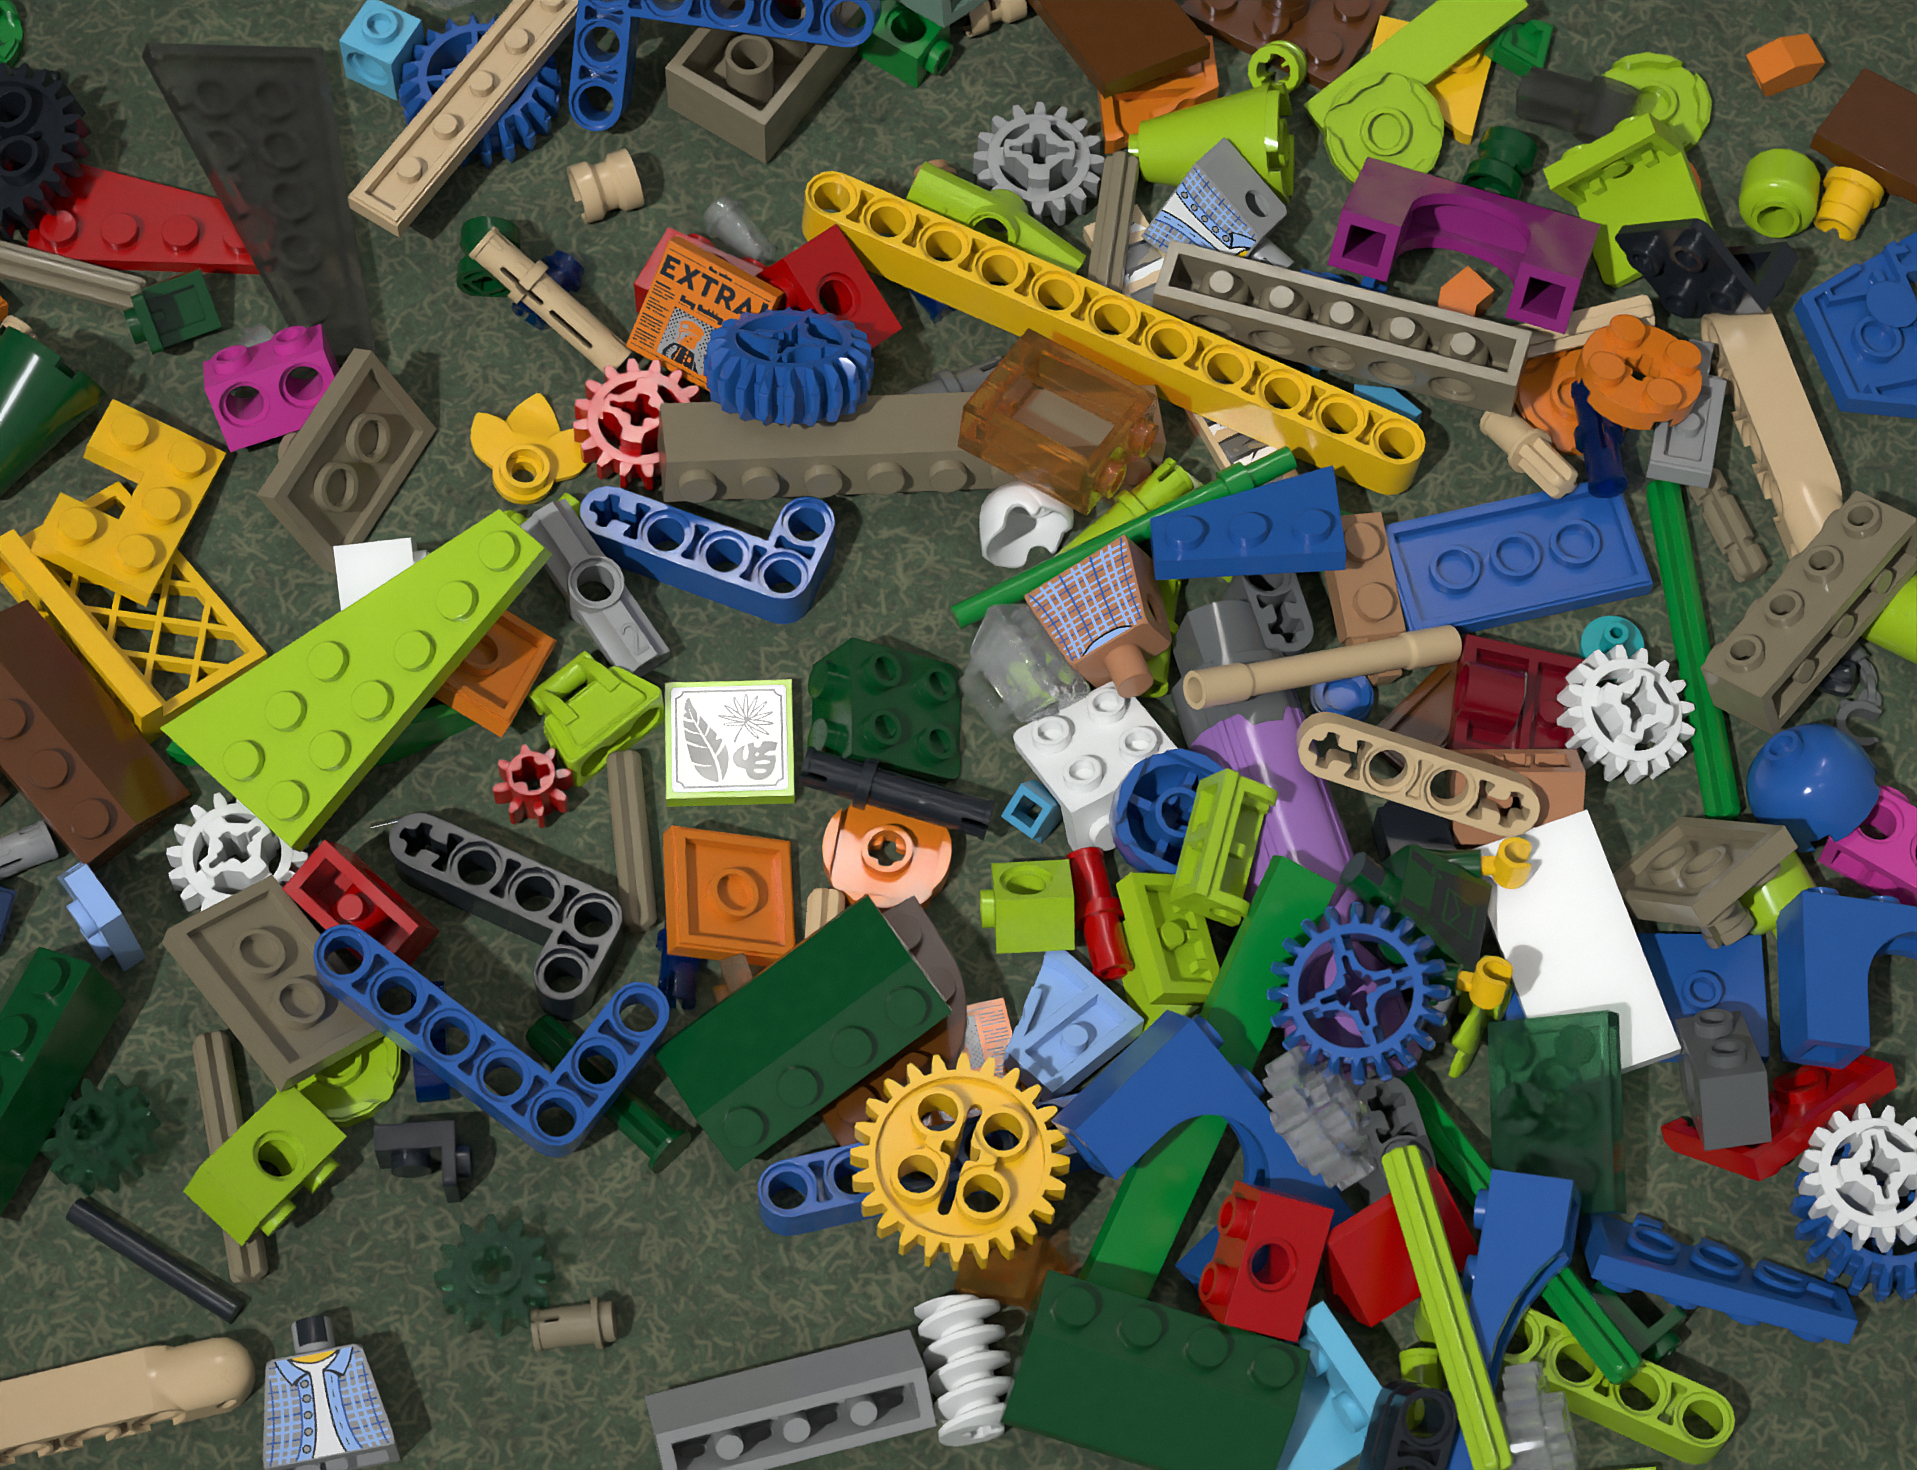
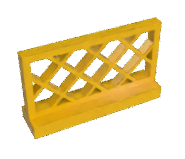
[0,481,267,744]

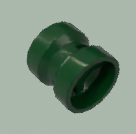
[1461,125,1540,200]
[456,216,522,298]

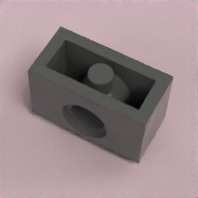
[1675,1009,1772,1151]

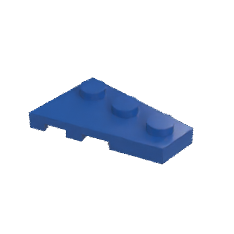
[1150,465,1346,580]

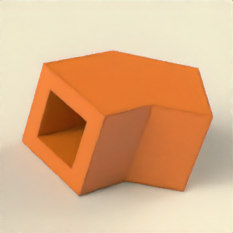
[1746,33,1825,97]
[1437,266,1495,317]

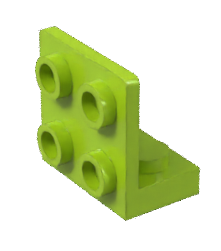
[1116,872,1220,1038]

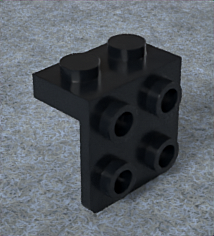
[1615,218,1799,319]

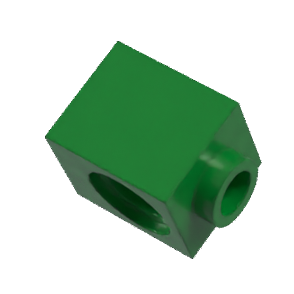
[858,0,953,88]

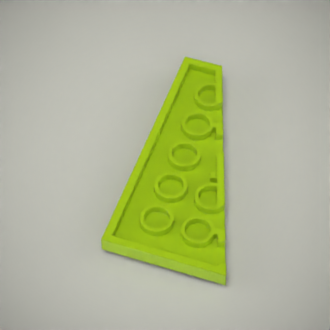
[160,509,553,853]

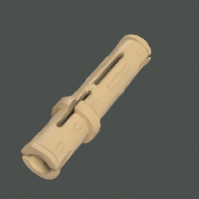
[468,226,633,375]

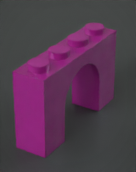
[1327,157,1600,335]

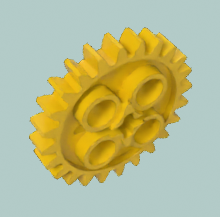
[850,1052,1070,1271]

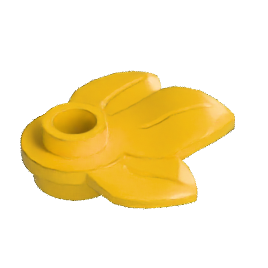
[470,393,588,505]

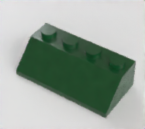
[653,893,952,1172]
[0,946,125,1217]
[1000,1269,1310,1470]

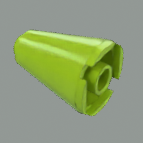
[1128,82,1295,204]

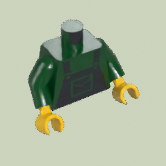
[1340,837,1532,1010]

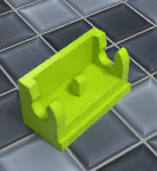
[1168,768,1278,927]

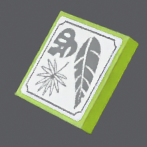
[665,679,795,807]

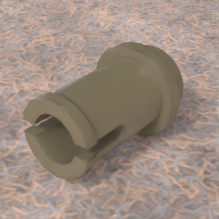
[531,1296,618,1352]

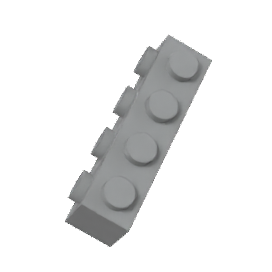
[645,1330,936,1470]

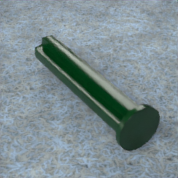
[525,1015,691,1174]

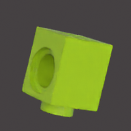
[980,859,1075,954]

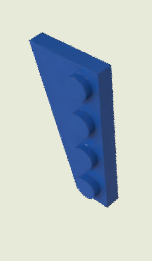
[1577,1194,1858,1344]

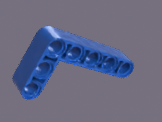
[568,0,882,131]
[313,924,669,1157]

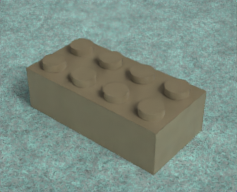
[665,0,865,164]

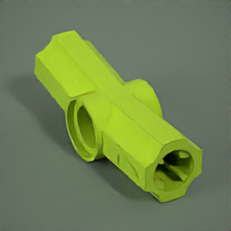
[906,161,1086,274]

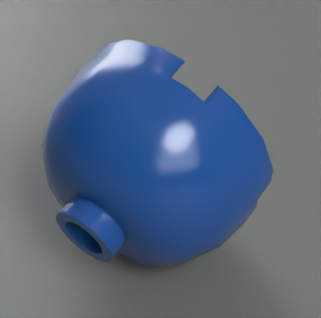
[1746,723,1880,853]
[1109,748,1224,874]

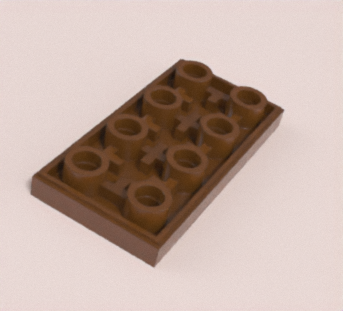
[1027,0,1210,99]
[1810,67,1917,205]

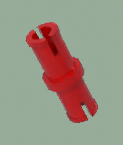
[1063,847,1134,982]

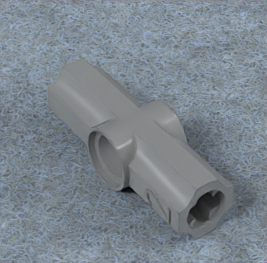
[520,499,670,677]

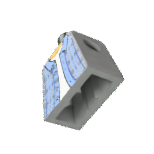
[1141,138,1294,269]
[263,1316,401,1470]

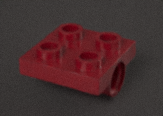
[1447,634,1585,754]

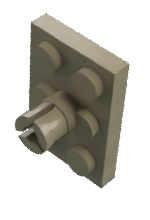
[256,348,436,574]
[1613,816,1798,949]
[162,875,384,1093]

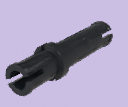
[797,746,996,841]

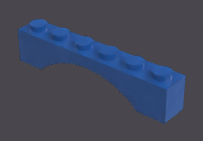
[1445,1169,1582,1470]

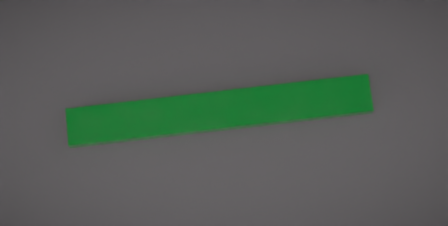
[1078,855,1337,1300]

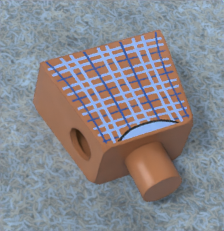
[1024,534,1172,698]

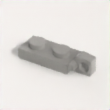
[1646,339,1727,489]

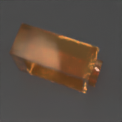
[957,328,1159,516]

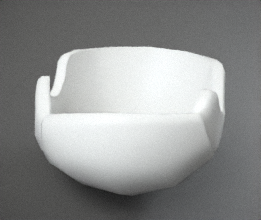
[979,479,1074,568]

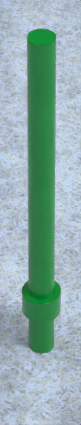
[950,446,1297,629]

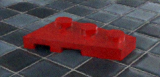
[1660,1054,1897,1182]

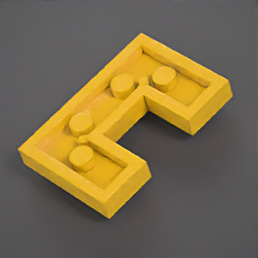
[30,399,226,607]

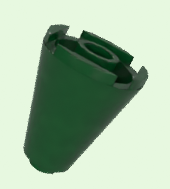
[0,325,107,497]

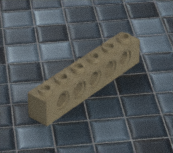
[1153,239,1532,417]

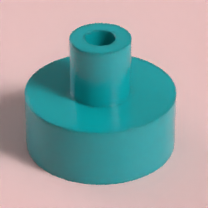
[1578,616,1644,680]

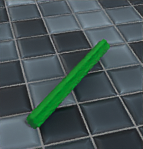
[1646,480,1741,821]
[1396,1070,1643,1385]

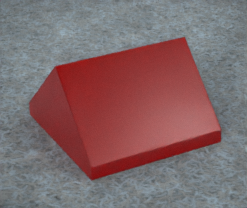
[1323,1166,1479,1327]

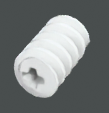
[914,1295,1011,1447]

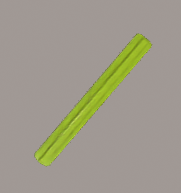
[1382,1146,1514,1470]

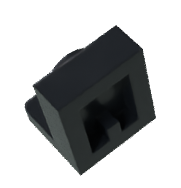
[374,1120,473,1203]

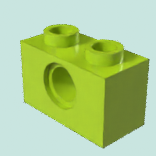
[183,1086,347,1247]

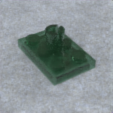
[1488,1010,1627,1217]

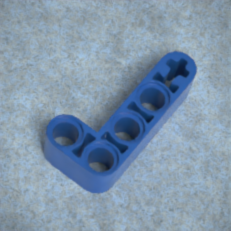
[580,486,836,624]

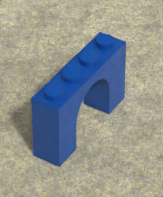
[1776,887,1917,1069]
[1051,1010,1355,1293]

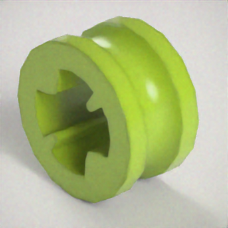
[1248,40,1307,93]

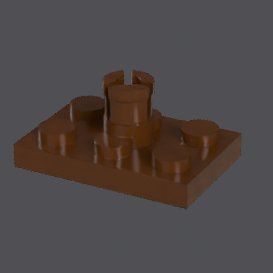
[1181,0,1391,90]

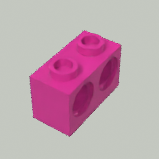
[203,324,339,452]
[1818,785,1917,906]

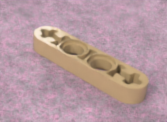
[1296,712,1540,837]

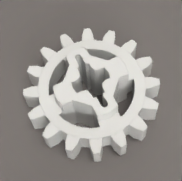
[1556,645,1695,785]
[166,792,309,912]
[1798,1103,1917,1253]

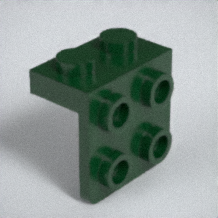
[807,637,960,784]

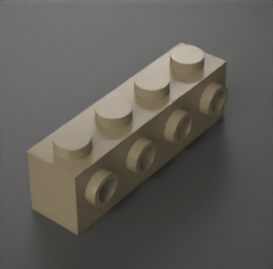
[1701,490,1917,736]

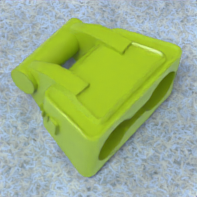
[526,651,665,787]

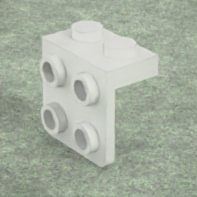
[1013,681,1178,851]

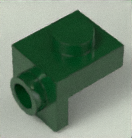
[123,267,222,355]
[1589,1280,1687,1365]

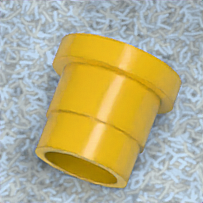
[1813,167,1884,241]

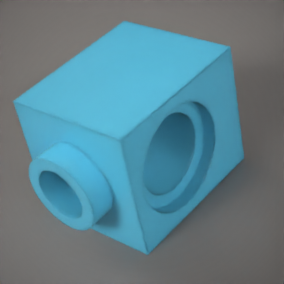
[339,0,426,101]

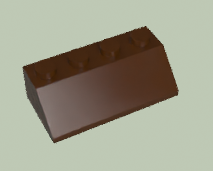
[0,599,192,874]

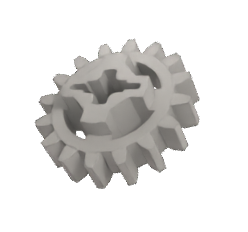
[973,102,1104,226]

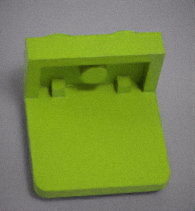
[1543,112,1713,288]

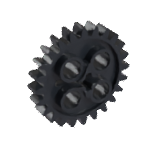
[0,62,91,241]

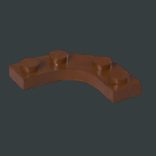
[816,895,967,1147]

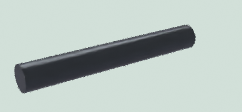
[66,1198,246,1324]

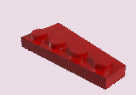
[27,163,277,275]

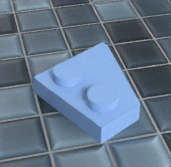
[57,863,146,972]
[1003,950,1144,1101]

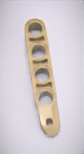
[1700,306,1843,560]
[0,1337,255,1467]

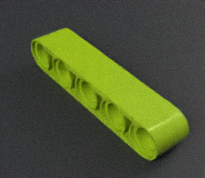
[1414,1278,1735,1465]

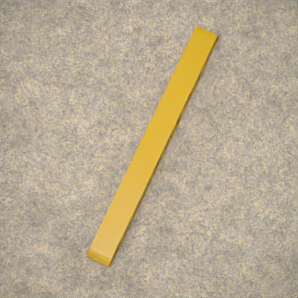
[802,171,1426,495]

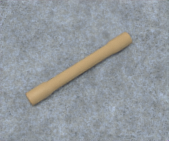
[1183,625,1462,710]

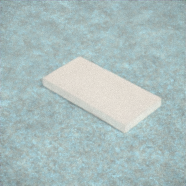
[1472,810,1681,1097]

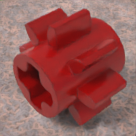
[492,744,574,829]

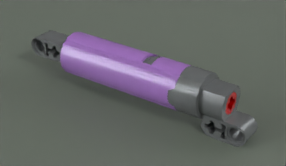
[1171,573,1437,1206]

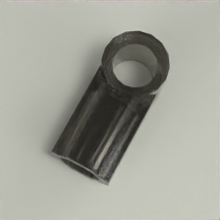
[1515,66,1644,144]

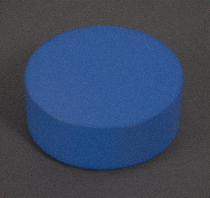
[1309,675,1374,722]

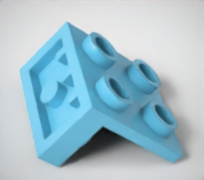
[1276,1301,1382,1470]

